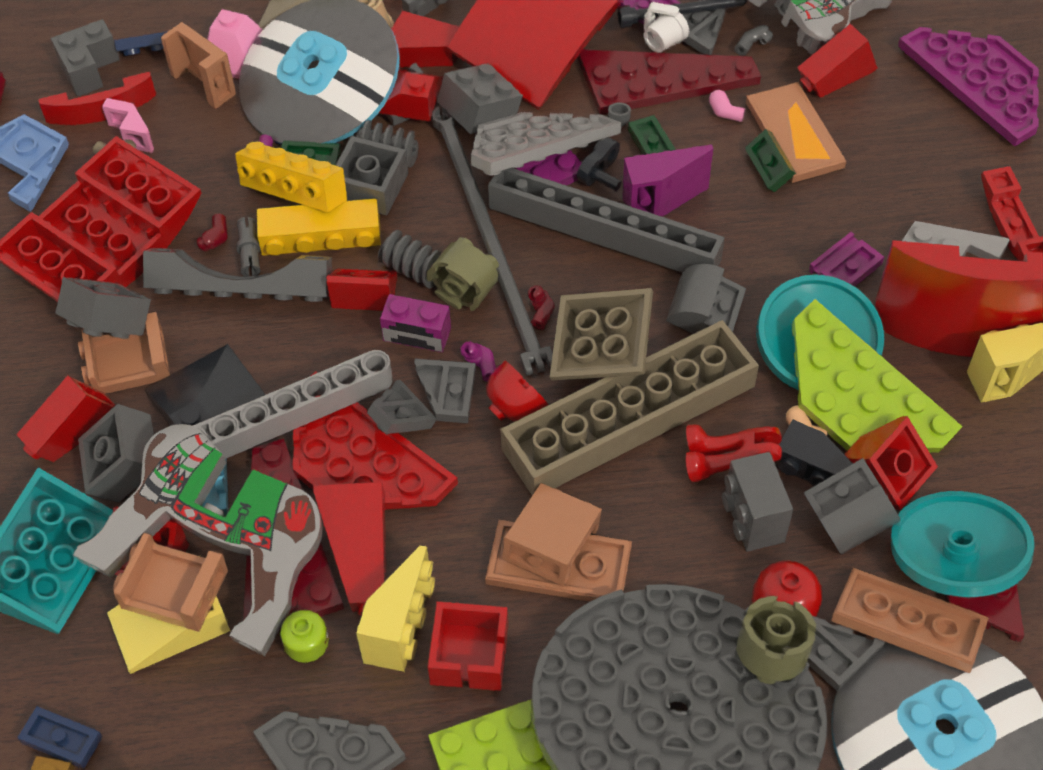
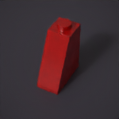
[391,11,459,68]
[797,23,878,98]
[16,376,116,462]

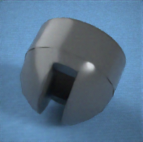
[608,103,631,127]

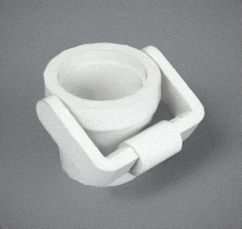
[644,2,689,53]

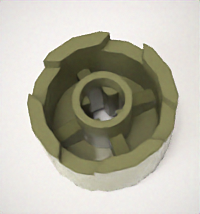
[427,237,499,311]
[736,596,816,685]

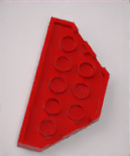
[293,371,458,510]

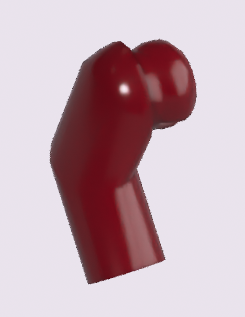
[197,214,228,252]
[527,285,555,330]

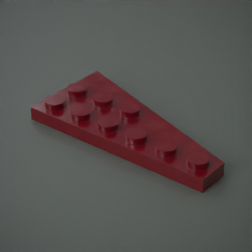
[578,49,761,115]
[243,438,344,632]

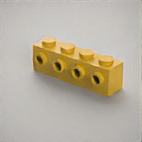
[235,142,347,212]

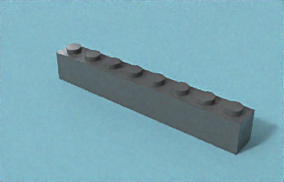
[488,168,725,272]

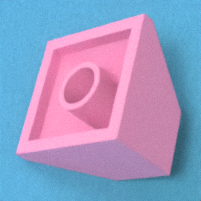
[208,9,263,79]

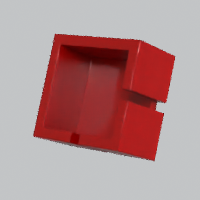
[428,602,509,691]

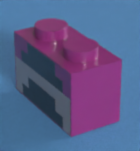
[380,294,451,352]

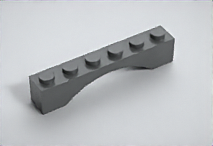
[143,248,332,302]

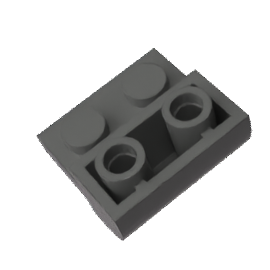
[666,264,746,334]
[804,458,901,555]

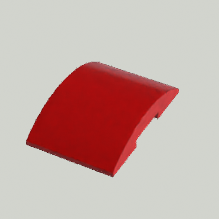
[447,0,624,110]
[0,136,202,302]
[874,241,1043,357]

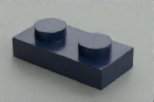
[114,31,168,56]
[17,706,102,769]

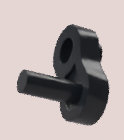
[577,137,622,191]

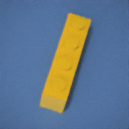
[257,199,381,256]

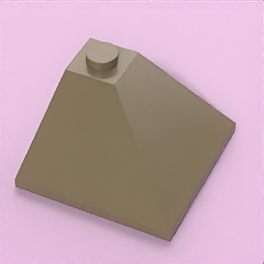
[550,288,653,380]

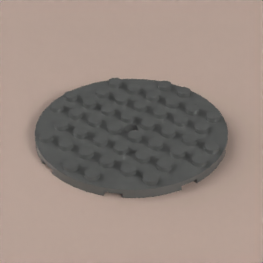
[531,584,827,770]

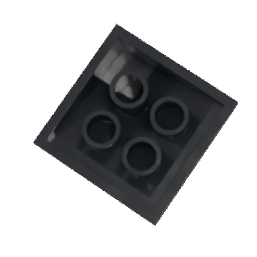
[145,344,265,436]

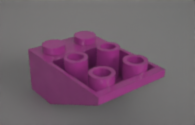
[622,144,713,217]

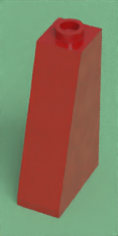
[313,482,387,616]

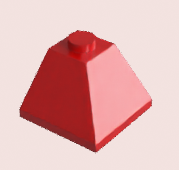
[379,70,443,121]
[844,416,938,510]

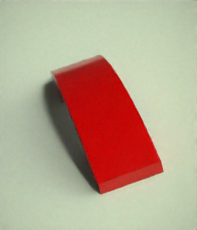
[38,72,156,125]
[981,166,1043,261]

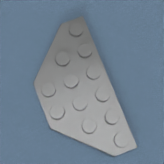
[471,112,621,175]

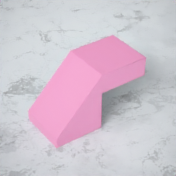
[102,98,154,153]

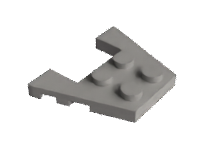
[902,221,1010,260]

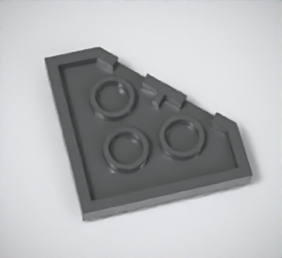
[253,711,406,770]

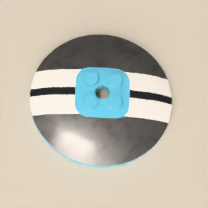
[239,0,399,145]
[831,642,1043,770]

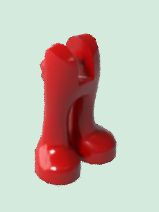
[686,424,782,482]

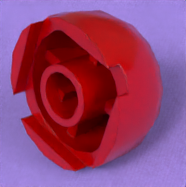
[486,360,549,422]
[752,560,822,617]

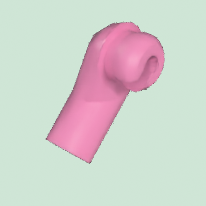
[709,90,745,122]

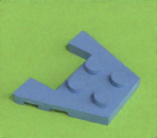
[0,114,69,211]

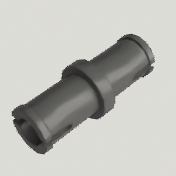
[236,217,261,276]

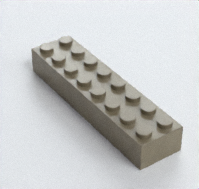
[501,320,759,496]

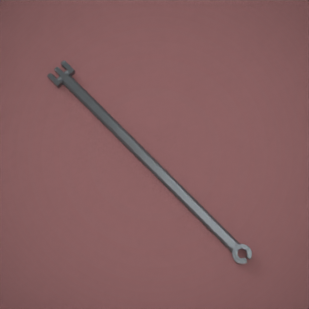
[432,107,553,376]

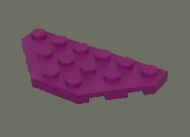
[898,27,1039,146]

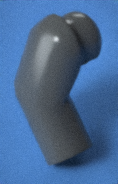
[735,25,773,56]

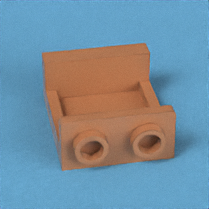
[161,22,236,109]
[78,312,170,394]
[502,483,602,586]
[113,533,228,632]

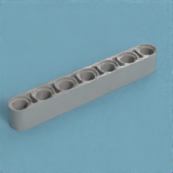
[193,350,393,459]

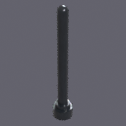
[617,0,747,28]

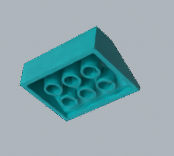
[0,468,113,634]

